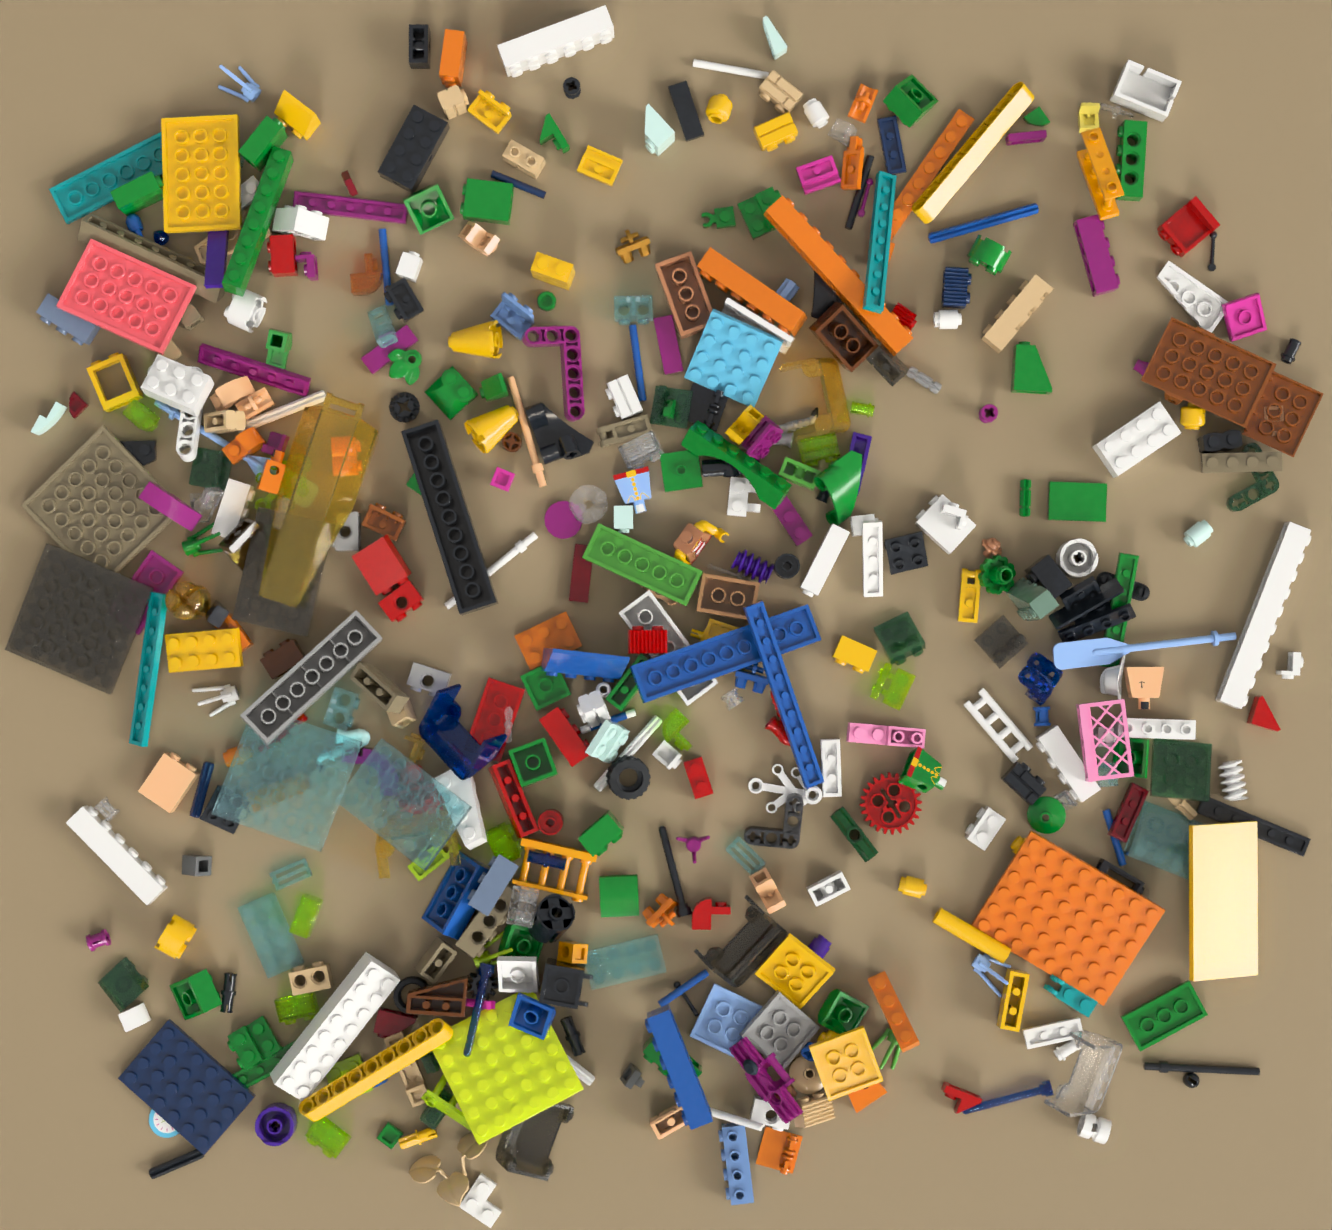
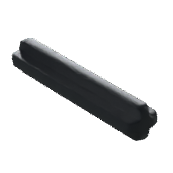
[149,1149,205,1179]

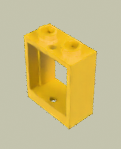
[86,352,144,413]

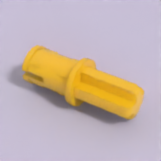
[398,1125,438,1149]

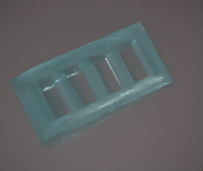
[367,305,398,348]

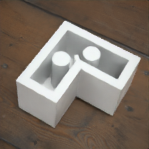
[272,205,329,241]

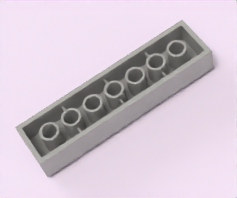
[240,610,383,746]

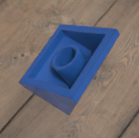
[509,993,556,1040]

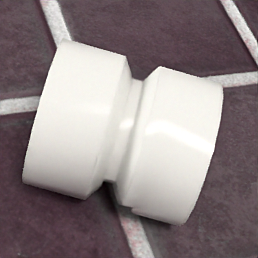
[1077,1112,1112,1145]

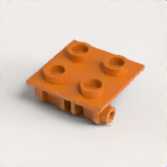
[755,1126,803,1175]

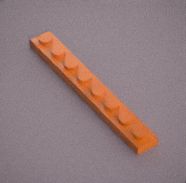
[890,109,975,242]

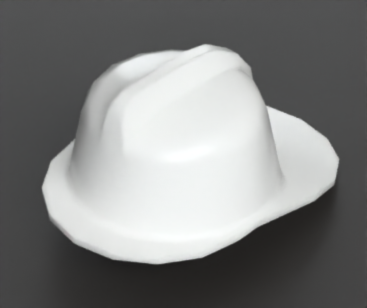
[1100,655,1125,700]

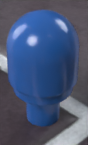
[126,214,143,237]

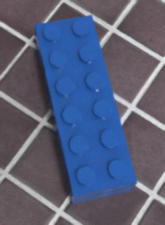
[645,1004,713,1130]

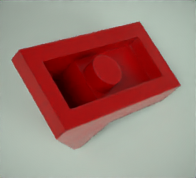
[941,1082,982,1114]

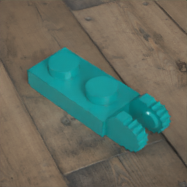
[1043,974,1098,1018]

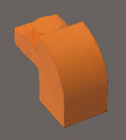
[221,427,267,465]

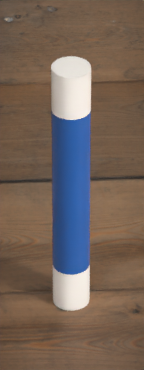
[580,709,637,734]

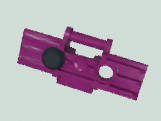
[729,1036,803,1124]

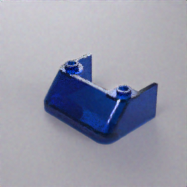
[419,684,507,780]

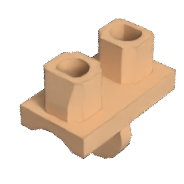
[235,387,275,421]

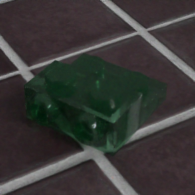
[873,611,926,665]

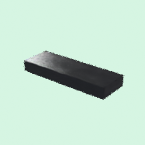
[668,81,704,142]

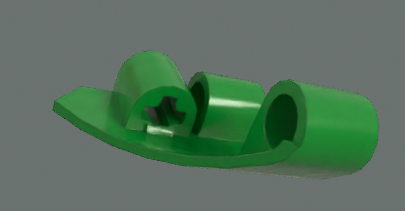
[814,450,862,526]

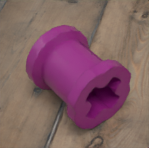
[978,404,998,423]
[86,929,111,952]

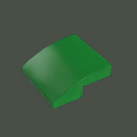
[599,874,639,917]

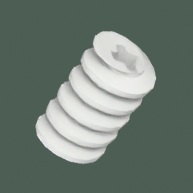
[1218,760,1249,801]

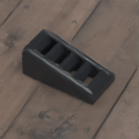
[205,600,229,628]

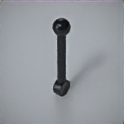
[1208,231,1217,272]
[674,981,699,1016]

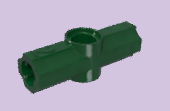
[830,806,879,862]

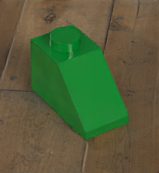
[479,373,509,402]

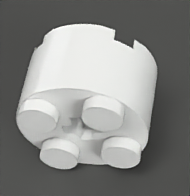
[224,289,267,333]
[1056,539,1098,578]

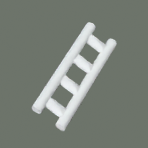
[964,688,1033,763]

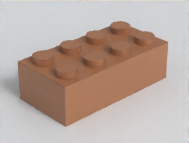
[655,251,712,339]

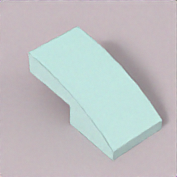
[31,402,68,435]

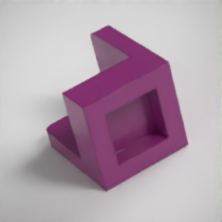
[261,431,290,455]

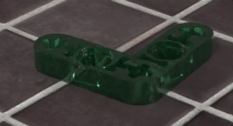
[1226,443,1279,512]

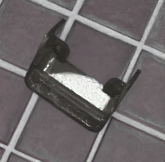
[694,895,787,987]

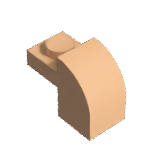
[458,221,500,257]
[209,376,256,411]
[749,867,786,914]

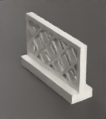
[722,298,795,355]

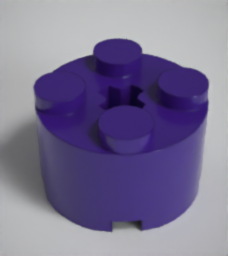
[255,1103,298,1146]

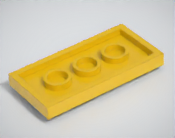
[165,628,244,673]

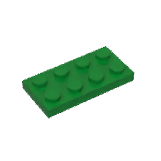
[1120,980,1208,1052]

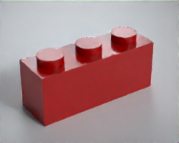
[539,706,590,767]

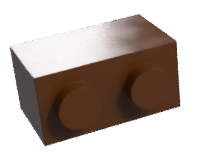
[260,638,306,679]

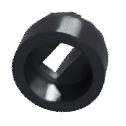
[1183,1072,1200,1088]

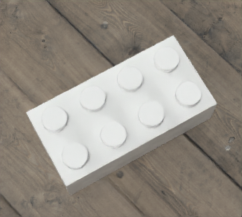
[1092,401,1181,478]

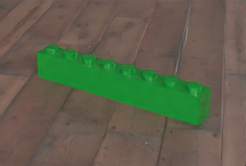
[222,146,294,297]

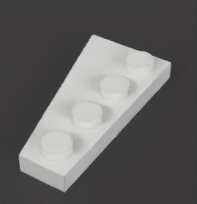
[1156,261,1228,333]

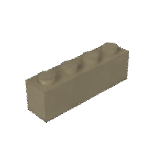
[1201,452,1282,473]

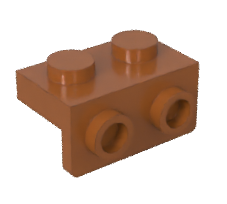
[361,502,407,542]

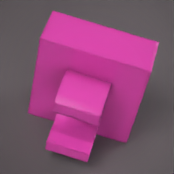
[490,467,515,492]

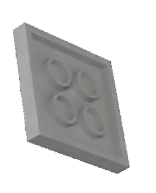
[740,990,820,1069]

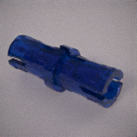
[527,850,567,870]

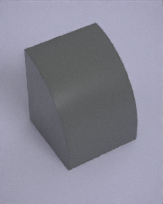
[182,855,212,876]

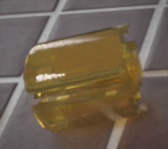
[165,581,211,621]

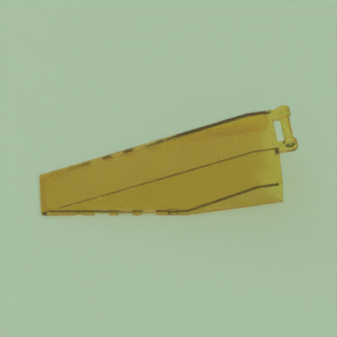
[259,392,379,608]

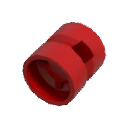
[538,809,564,835]

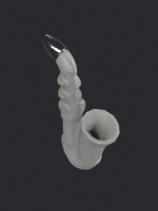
[773,407,818,448]

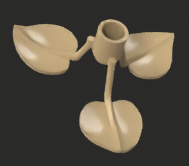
[409,1133,489,1207]

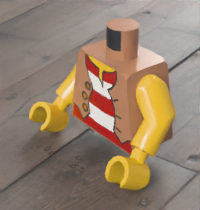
[673,520,729,565]

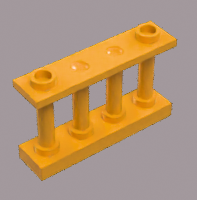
[1077,127,1124,221]
[512,837,597,902]

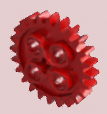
[859,772,922,835]

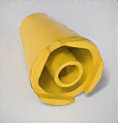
[448,320,503,359]
[464,405,519,453]

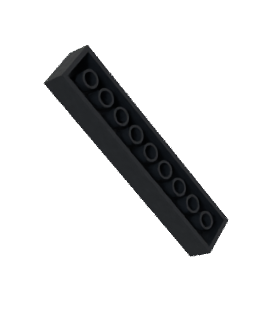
[401,419,499,616]

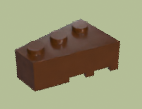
[406,975,469,1017]

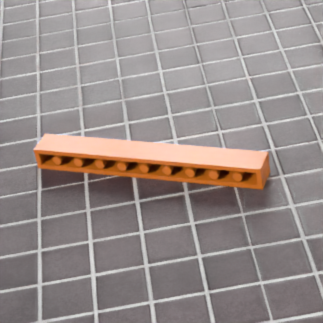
[764,195,913,357]

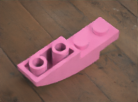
[846,722,926,748]

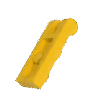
[957,568,981,623]

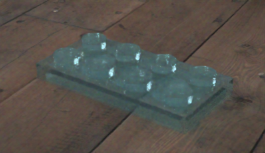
[238,892,304,978]
[585,934,667,990]

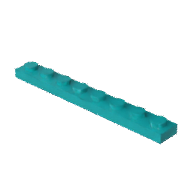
[862,171,897,314]
[129,592,169,747]

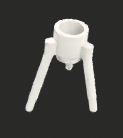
[192,684,240,717]

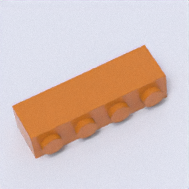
[867,971,920,1053]

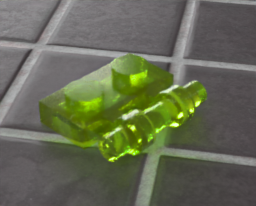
[870,662,916,711]

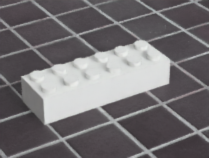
[497,5,614,77]
[619,590,718,706]

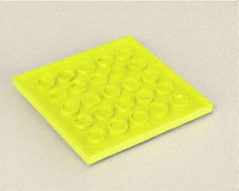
[432,992,584,1145]

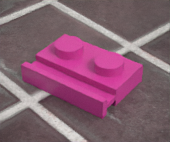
[796,155,841,195]

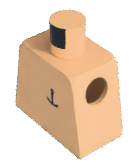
[1123,667,1164,709]

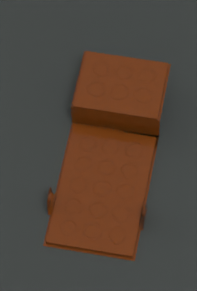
[1141,317,1324,458]

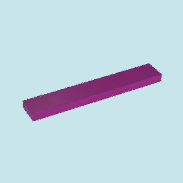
[293,191,408,224]
[197,343,311,397]

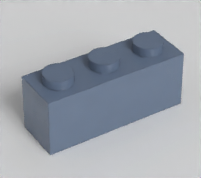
[36,293,101,346]
[467,854,519,916]

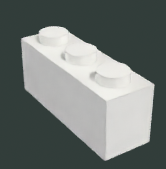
[211,478,255,537]

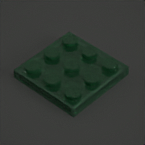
[1150,738,1212,802]

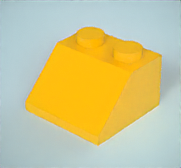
[274,90,321,140]

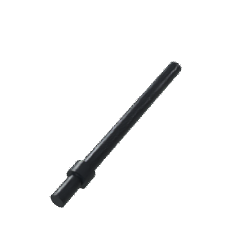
[1143,1061,1260,1076]

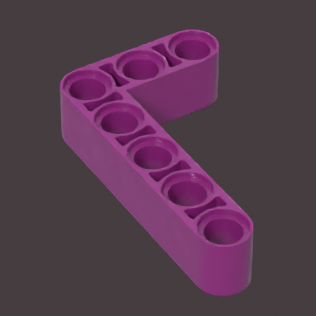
[522,326,585,422]

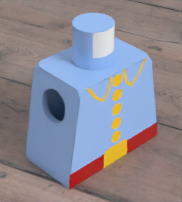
[613,466,651,514]

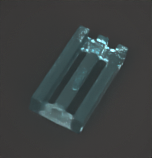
[725,836,766,875]
[269,858,312,891]

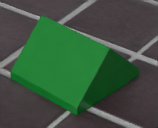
[1112,737,1149,778]

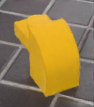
[725,404,764,445]

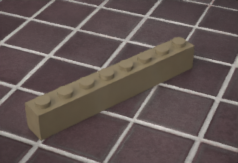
[77,213,225,303]

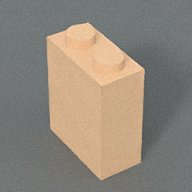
[138,752,199,813]

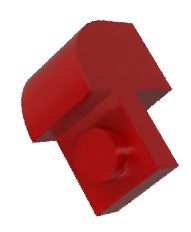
[692,897,731,930]

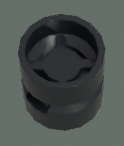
[774,553,800,579]

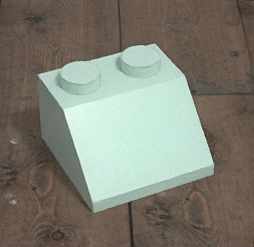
[645,104,675,156]

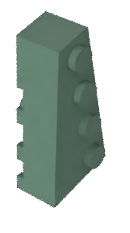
[1005,577,1059,621]

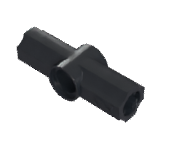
[702,458,760,478]

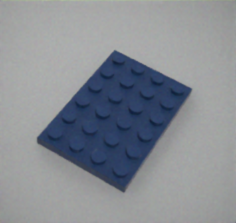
[118,1019,256,1155]

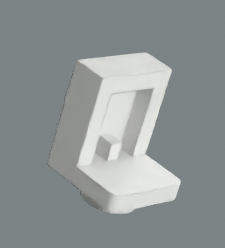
[940,502,968,530]
[1276,652,1304,679]
[652,740,682,770]

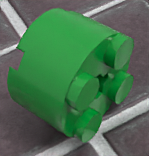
[967,235,1012,276]

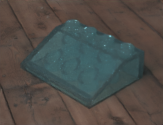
[1123,801,1203,880]

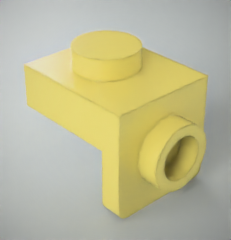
[1078,102,1100,133]

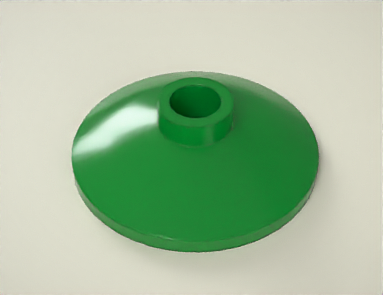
[1027,796,1066,834]

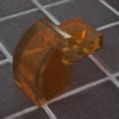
[350,253,383,296]

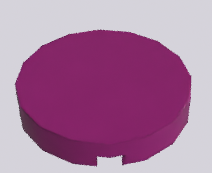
[544,501,583,539]

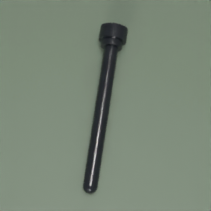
[659,826,692,918]

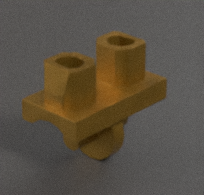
[615,229,651,264]

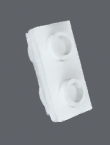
[965,806,1006,851]

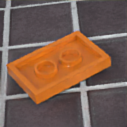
[514,611,582,671]

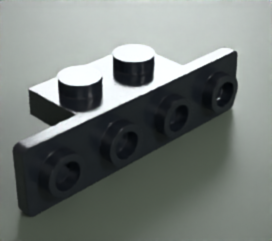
[1049,576,1124,630]
[1058,601,1136,642]

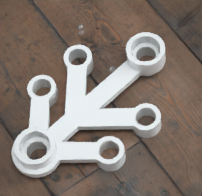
[748,764,822,813]

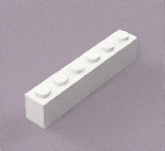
[66,805,167,905]

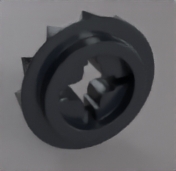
[389,392,420,423]

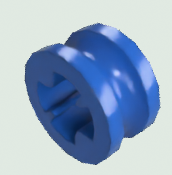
[801,1042,814,1062]

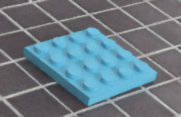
[684,309,784,407]

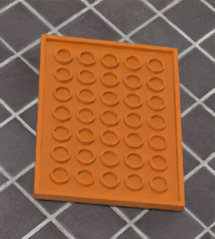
[971,830,1166,1006]

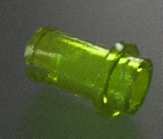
[850,401,875,418]

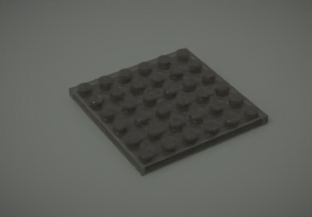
[5,543,154,695]

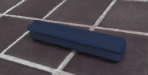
[190,761,214,818]

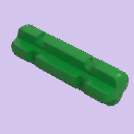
[1019,479,1031,517]

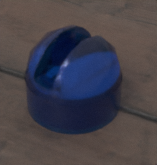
[153,230,169,246]

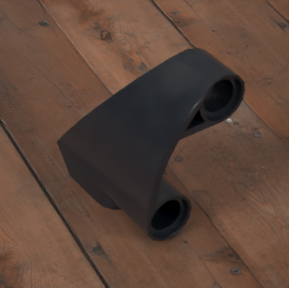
[811,271,845,319]
[525,402,594,464]

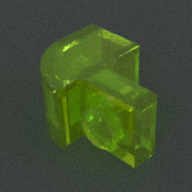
[662,708,692,751]

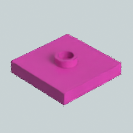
[1221,293,1267,342]

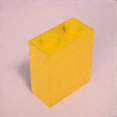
[530,252,575,291]

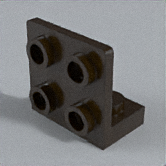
[219,518,267,571]

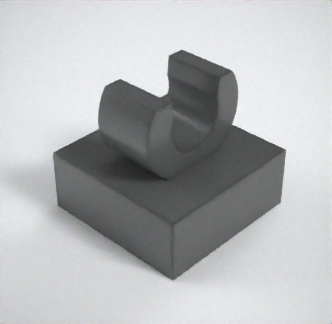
[620,1063,645,1089]

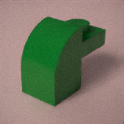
[265,328,292,370]

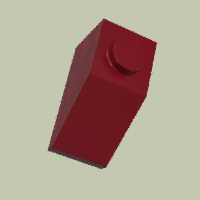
[373,1007,418,1038]

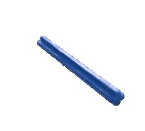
[928,203,1039,244]

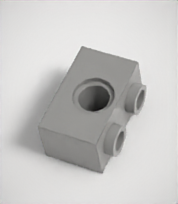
[332,512,361,552]
[406,662,452,698]

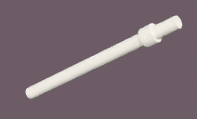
[444,532,538,609]

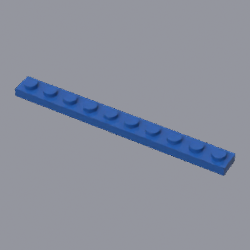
[743,601,824,789]

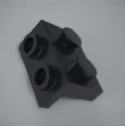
[383,277,424,323]

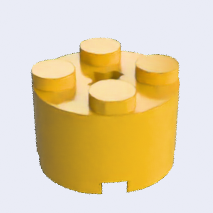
[154,914,197,959]

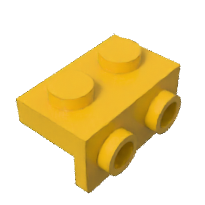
[467,89,512,134]

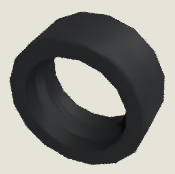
[393,976,428,1015]

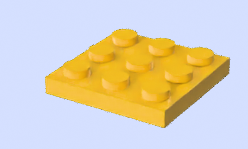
[755,933,835,1009]
[809,1026,883,1101]

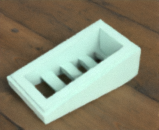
[762,16,787,60]

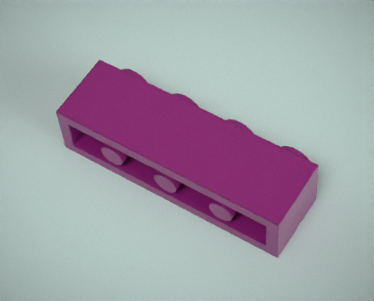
[1073,214,1120,297]

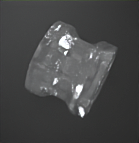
[721,687,744,710]

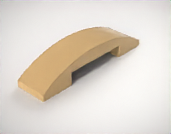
[384,1032,428,1107]

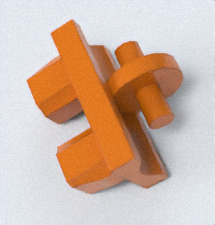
[848,84,879,123]
[642,893,678,928]

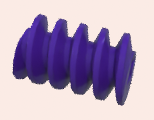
[731,549,774,584]

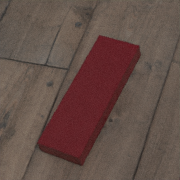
[569,544,592,603]
[1107,782,1149,843]

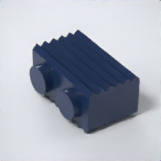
[941,267,972,309]

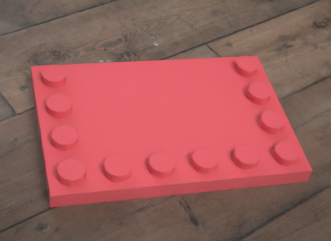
[56,239,197,355]

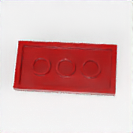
[464,677,525,762]

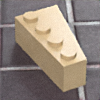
[981,274,1054,354]

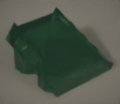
[98,957,149,1012]

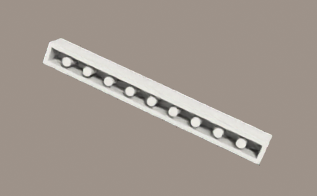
[1215,522,1311,709]

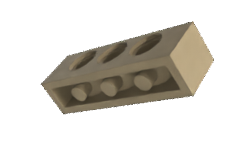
[455,886,520,959]

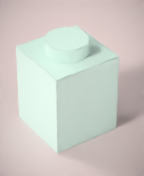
[614,506,633,533]

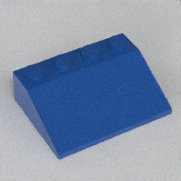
[541,648,630,683]

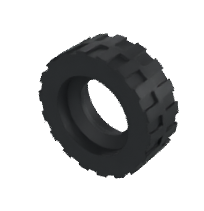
[606,755,651,800]

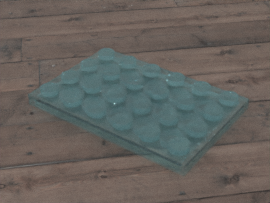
[336,738,472,870]

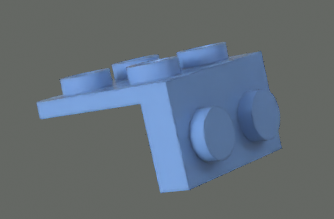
[490,292,534,341]

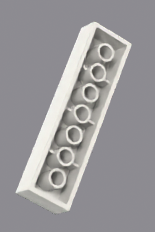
[270,952,400,1101]

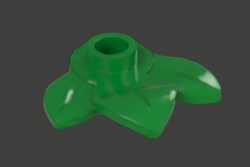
[388,349,422,385]

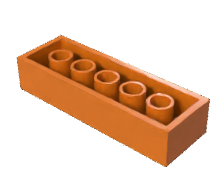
[697,247,808,337]

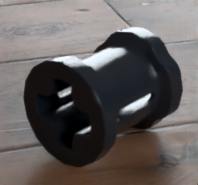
[563,77,581,99]

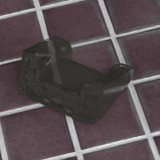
[496,1101,574,1181]

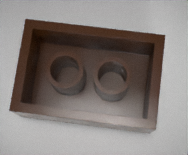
[809,302,879,373]

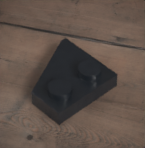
[120,440,157,466]

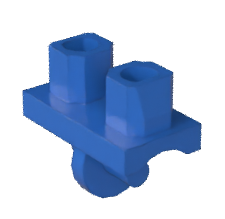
[735,663,769,694]

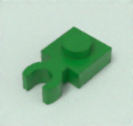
[701,206,736,229]

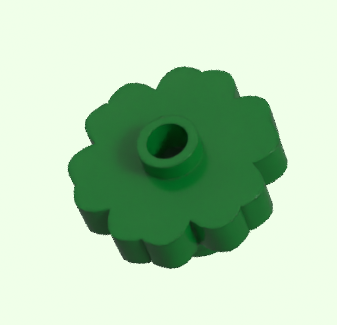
[978,555,1016,595]

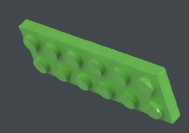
[582,523,703,606]

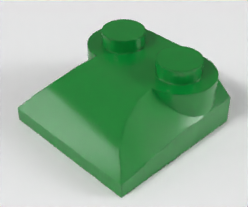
[403,183,455,235]
[425,366,478,420]
[498,922,544,963]
[818,989,870,1034]

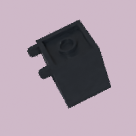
[539,958,593,1009]

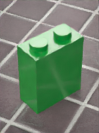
[238,116,288,172]
[110,171,164,216]
[460,178,514,225]

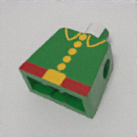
[898,746,947,793]

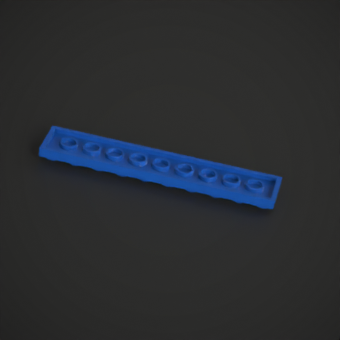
[630,604,821,704]

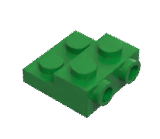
[737,187,781,240]
[227,1016,283,1070]

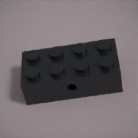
[378,105,450,193]

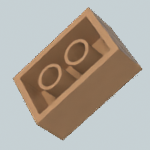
[696,573,760,621]

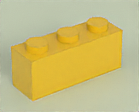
[997,968,1030,1032]

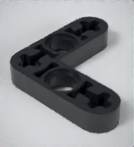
[744,793,804,849]

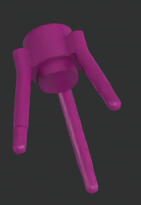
[676,835,710,864]

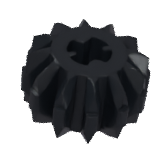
[468,967,499,1000]

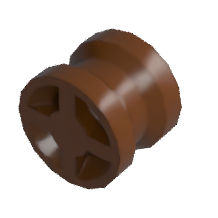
[502,432,522,452]

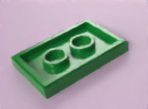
[1047,481,1107,522]

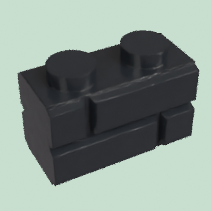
[1001,762,1047,805]

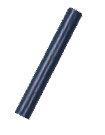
[491,170,546,199]

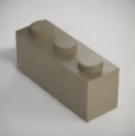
[349,662,410,713]

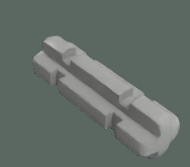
[906,366,942,394]

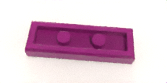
[653,315,683,375]
[361,324,419,374]

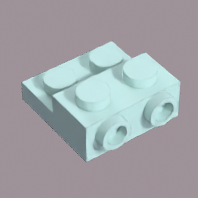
[585,719,630,763]

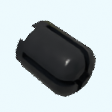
[527,894,575,943]

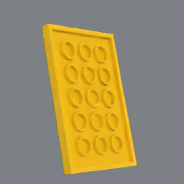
[161,114,242,233]

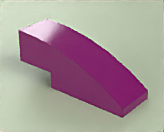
[139,481,203,531]

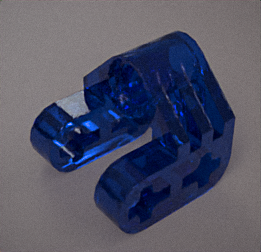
[1018,653,1062,706]

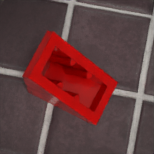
[1247,695,1281,732]

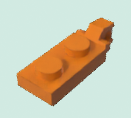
[840,136,864,190]

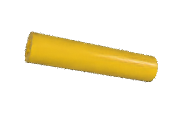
[932,907,1011,963]

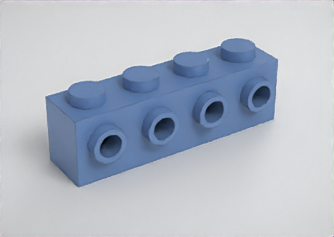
[718,1123,754,1205]

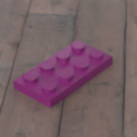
[107,550,184,635]

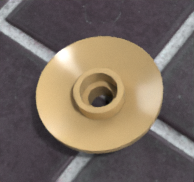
[789,1056,823,1094]

